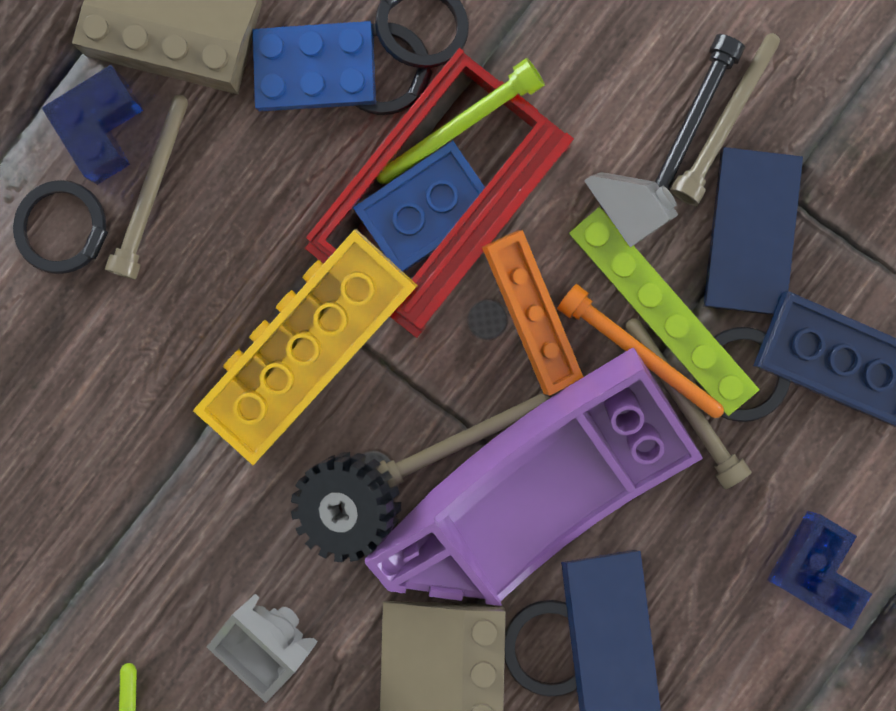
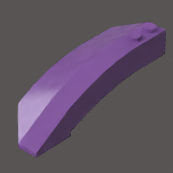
[365,347,703,606]

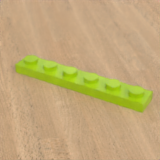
[569,206,760,416]

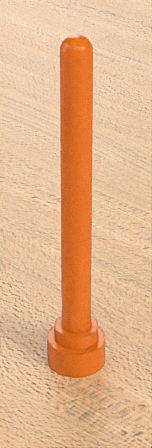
[557,283,724,418]

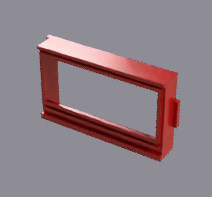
[305,48,574,338]

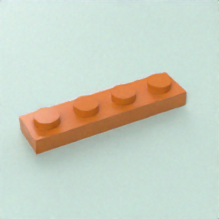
[482,230,583,396]

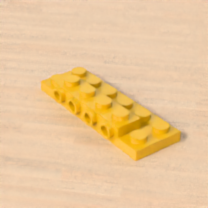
[193,229,418,465]

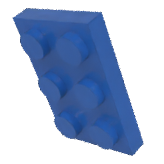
[252,21,376,112]
[353,140,485,272]

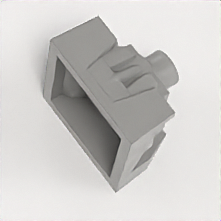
[207,594,318,702]

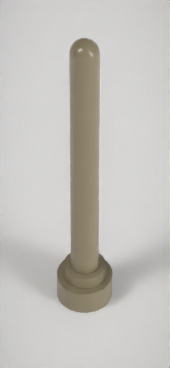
[670,33,780,206]
[104,95,188,280]
[626,318,752,490]
[377,393,551,488]

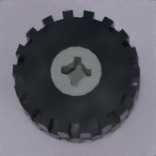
[291,452,401,562]

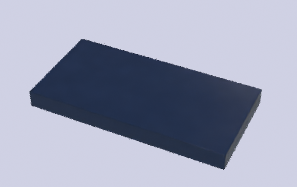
[703,147,803,315]
[753,291,896,427]
[561,550,661,711]

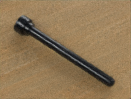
[655,34,745,190]

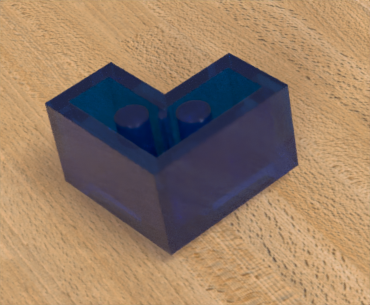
[41,65,143,185]
[767,511,872,630]

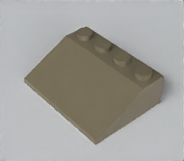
[72,0,263,94]
[380,601,506,711]

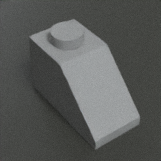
[584,172,678,247]

